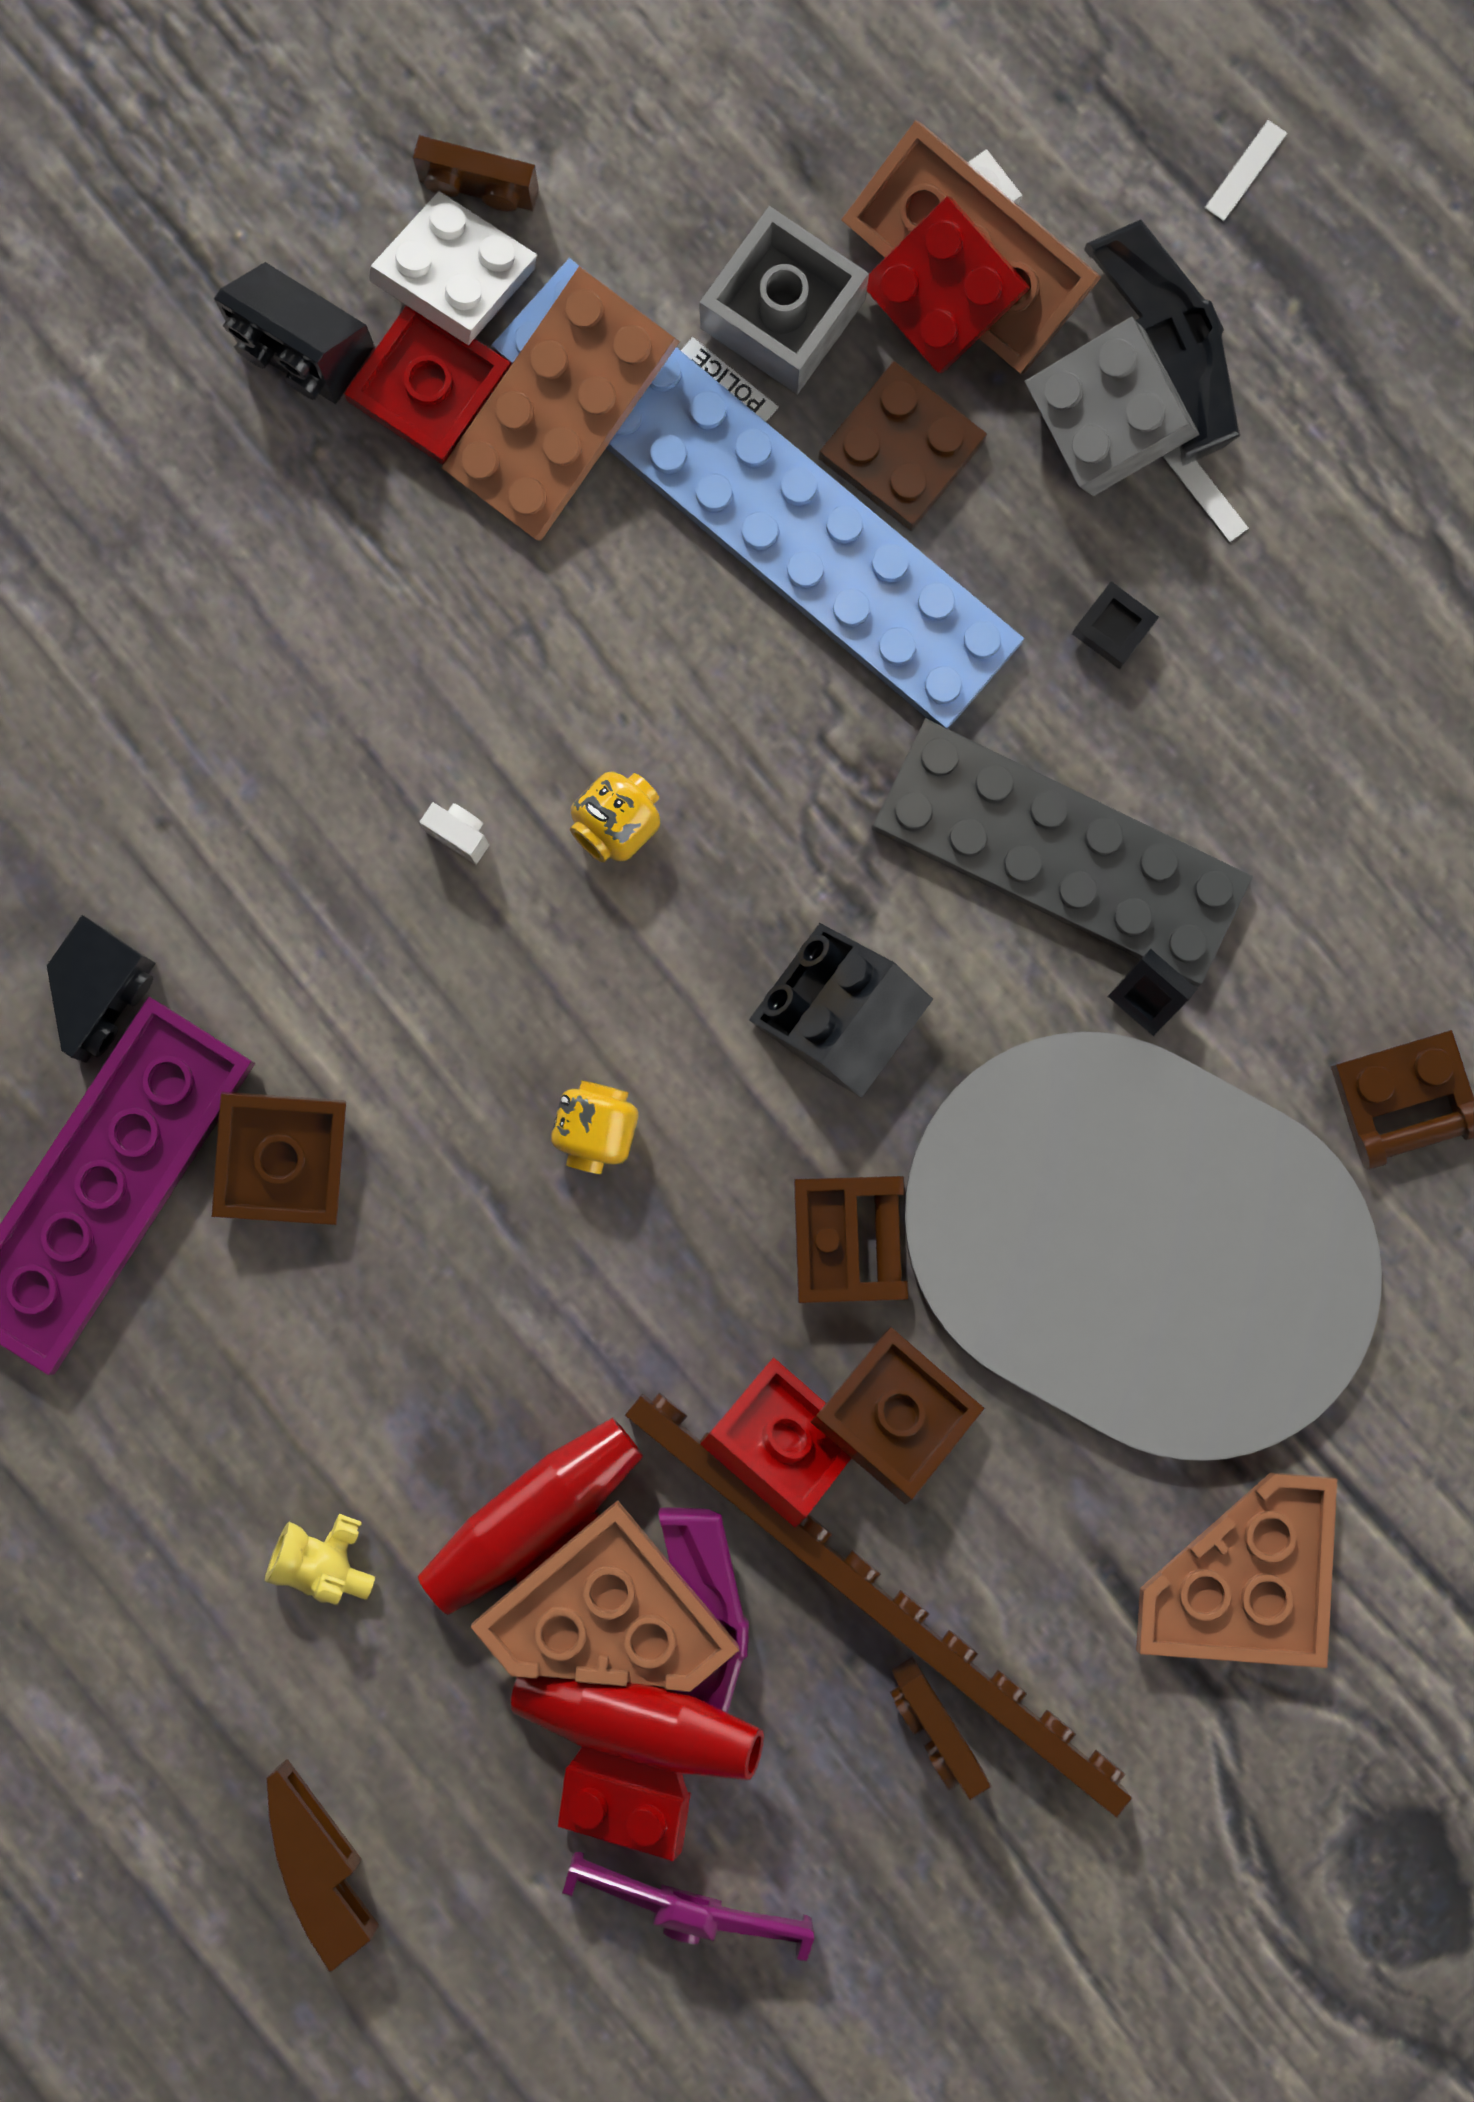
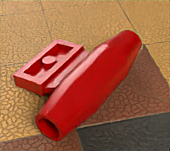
[417,1417,643,1615]
[511,1676,764,1861]

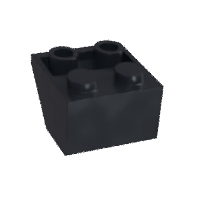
[214,262,375,404]
[749,923,933,1098]

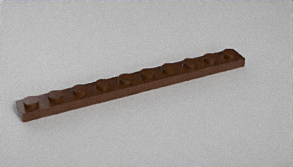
[625,1393,1132,1818]

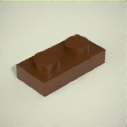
[413,135,539,212]

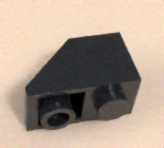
[46,915,156,1063]

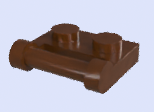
[1331,1030,1474,1170]
[794,1176,909,1303]

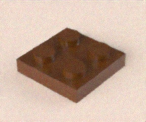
[818,361,987,531]
[211,1092,346,1225]
[811,1327,985,1505]
[890,1656,991,1800]

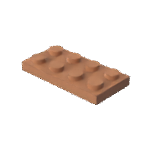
[841,120,1101,374]
[441,266,680,541]

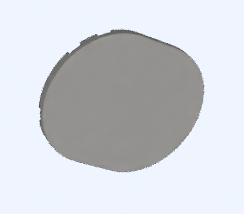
[904,1032,1382,1461]

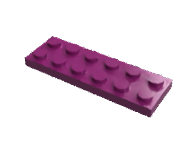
[0,996,256,1375]

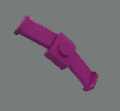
[658,1507,749,1713]
[562,1852,814,1962]

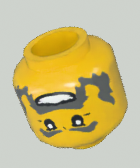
[570,772,660,863]
[551,1080,638,1174]

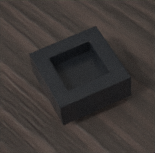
[1072,581,1159,669]
[1107,949,1197,1037]

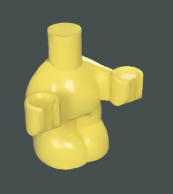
[265,1514,375,1605]

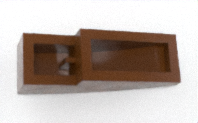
[267,1759,379,1972]

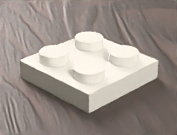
[369,191,537,345]

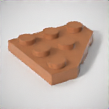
[1136,1473,1337,1668]
[471,1500,739,1692]

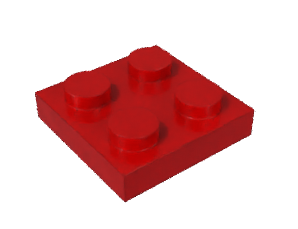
[867,196,1031,373]
[344,305,511,465]
[700,1357,852,1528]

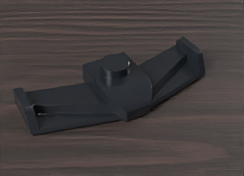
[1084,219,1240,465]

